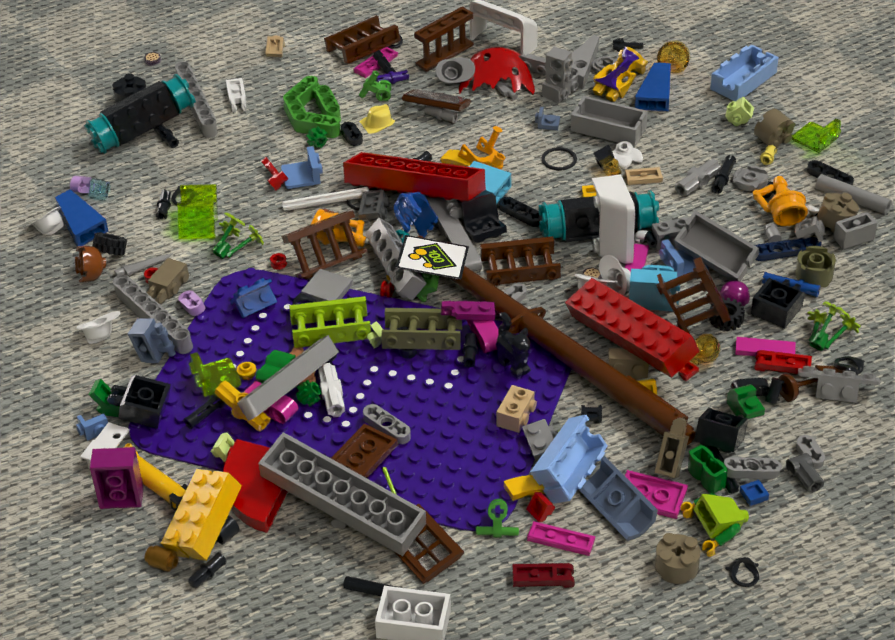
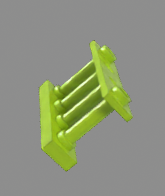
[289,296,371,348]

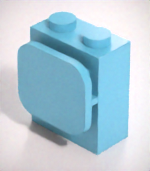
[468,161,511,204]
[629,265,680,312]

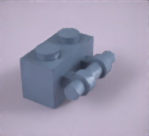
[128,318,176,363]

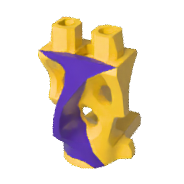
[593,47,648,102]

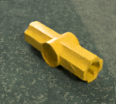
[214,381,271,432]

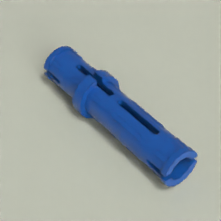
[762,272,821,297]

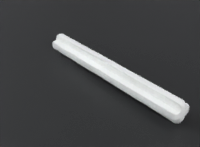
[282,187,369,211]

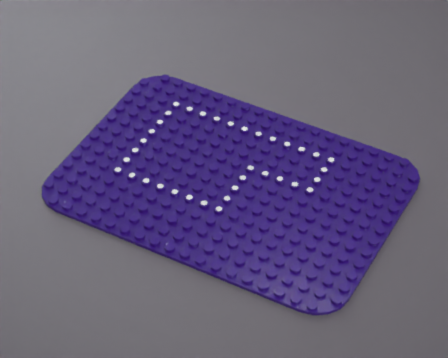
[128,268,572,531]

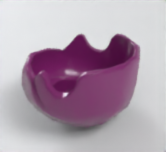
[720,280,750,306]

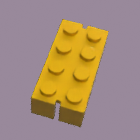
[160,469,242,561]

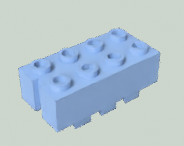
[710,45,779,101]
[530,415,608,504]

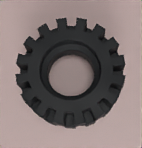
[92,232,127,255]
[709,298,745,331]

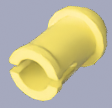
[760,145,777,165]

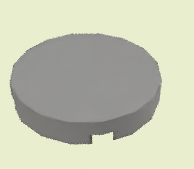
[733,166,768,191]

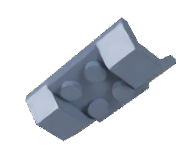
[579,456,658,541]

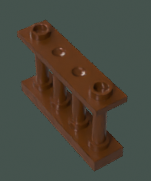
[414,6,474,72]
[324,15,400,64]
[281,210,368,279]
[480,236,561,286]
[656,257,731,334]

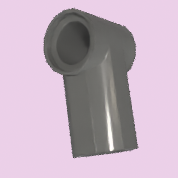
[786,453,824,493]

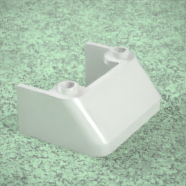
[469,0,538,55]
[592,174,635,264]

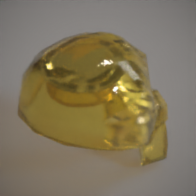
[690,334,720,365]

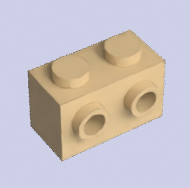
[496,385,537,433]

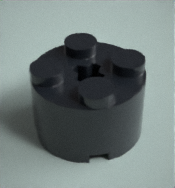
[112,74,147,103]

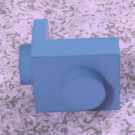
[76,414,108,441]

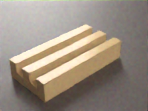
[625,167,663,185]

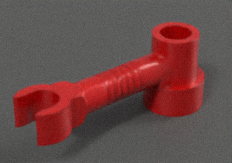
[261,157,288,191]

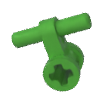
[359,71,391,101]
[476,499,519,538]

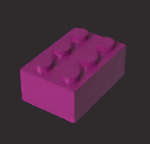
[90,447,144,509]

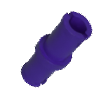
[375,70,409,84]

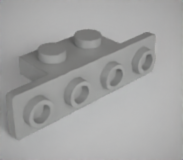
[798,366,880,403]

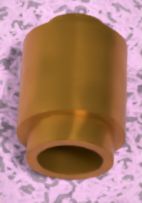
[144,545,179,572]

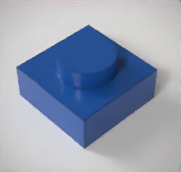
[739,480,769,506]

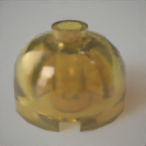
[657,40,690,73]

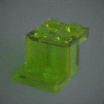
[177,184,218,239]

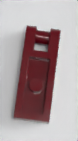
[512,563,575,588]

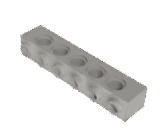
[365,217,427,300]

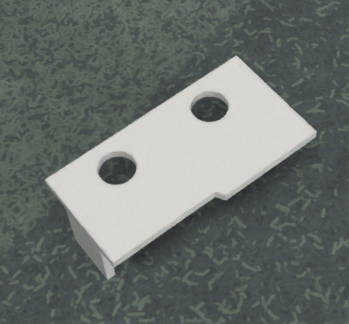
[80,422,130,469]

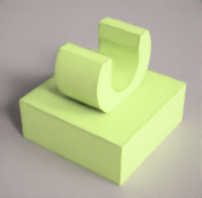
[367,321,383,348]
[211,433,235,462]

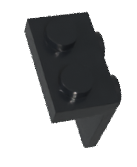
[461,193,507,243]

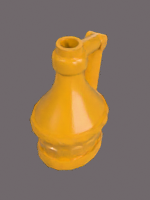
[753,176,808,226]
[311,209,367,247]

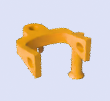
[458,126,506,170]

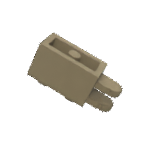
[147,258,189,304]
[654,417,689,478]

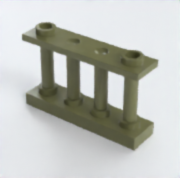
[382,308,462,350]

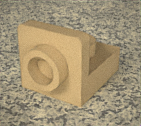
[266,35,285,57]

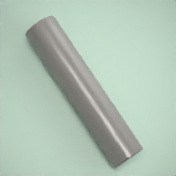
[815,174,892,215]

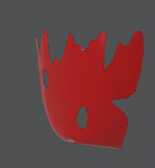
[459,47,535,95]

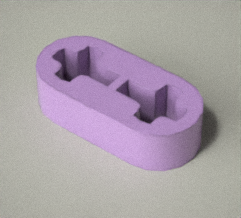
[70,176,93,193]
[178,290,205,316]

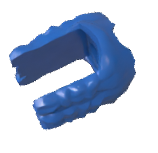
[393,192,438,238]

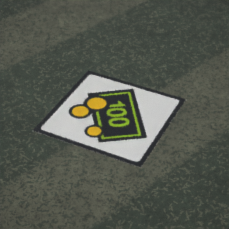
[395,235,469,279]

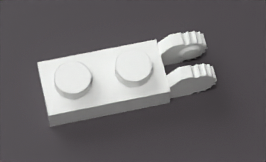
[226,78,247,113]

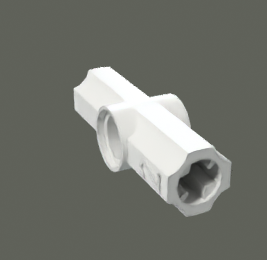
[318,363,345,417]

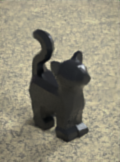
[496,312,531,378]

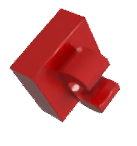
[526,492,555,522]

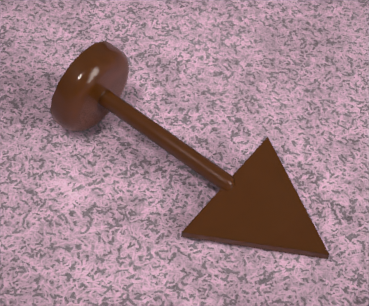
[778,365,844,402]

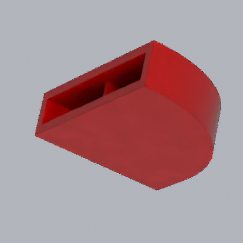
[223,439,288,533]

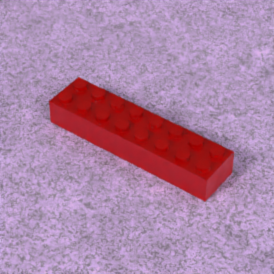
[343,152,486,202]
[565,278,700,378]

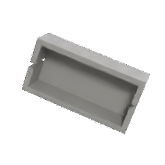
[571,96,648,147]
[674,210,759,282]

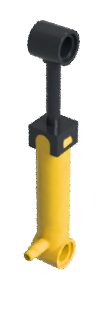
[123,443,240,545]

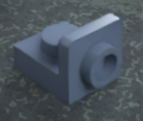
[535,107,560,131]

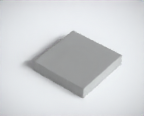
[301,269,353,302]

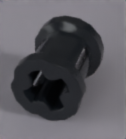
[581,405,602,423]

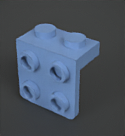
[281,146,323,189]
[659,239,709,277]

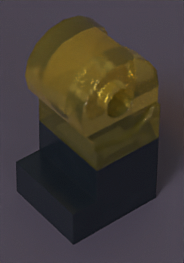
[593,145,622,176]

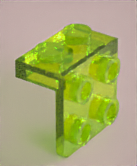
[792,118,841,153]
[188,352,241,397]

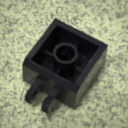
[751,278,805,328]
[107,375,171,429]
[694,407,748,453]

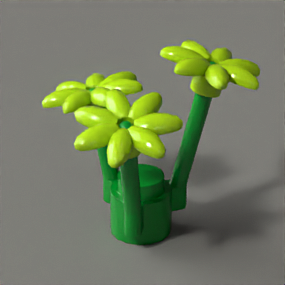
[212,212,264,259]
[807,301,861,351]

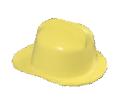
[359,104,395,134]

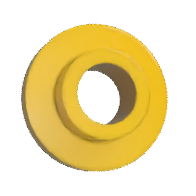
[237,362,257,380]

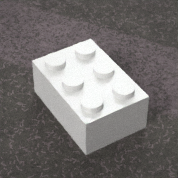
[375,586,451,640]

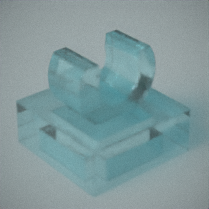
[89,178,111,200]

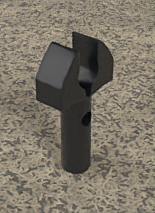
[613,38,644,52]

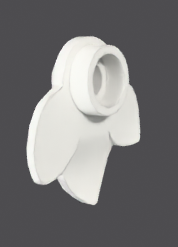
[612,141,643,169]

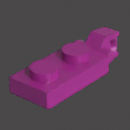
[441,301,495,321]

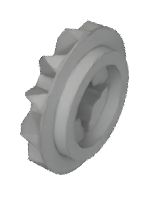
[592,56,617,74]

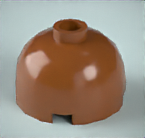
[75,246,106,282]

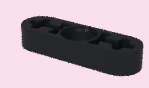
[807,160,854,185]
[499,197,542,227]

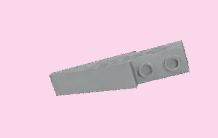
[542,35,599,103]

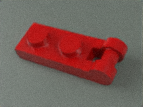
[754,350,812,374]

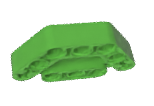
[283,76,341,138]

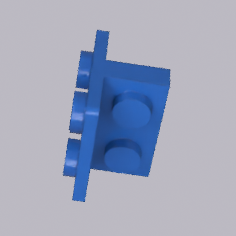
[230,278,277,318]

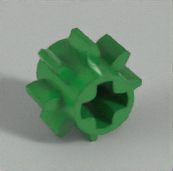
[306,126,328,148]
[296,380,321,406]

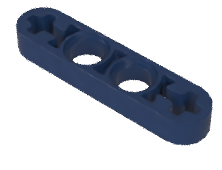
[754,237,822,261]

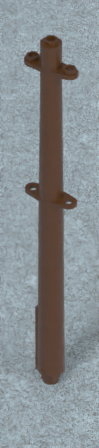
[417,236,696,445]

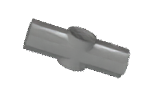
[675,159,721,196]

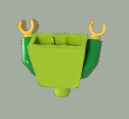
[681,493,749,557]

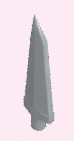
[495,80,518,100]
[114,253,173,276]

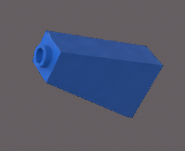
[635,62,671,111]
[55,189,109,246]

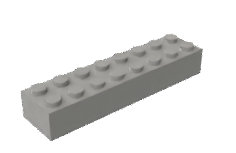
[258,432,426,556]

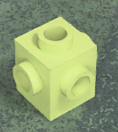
[725,97,754,126]

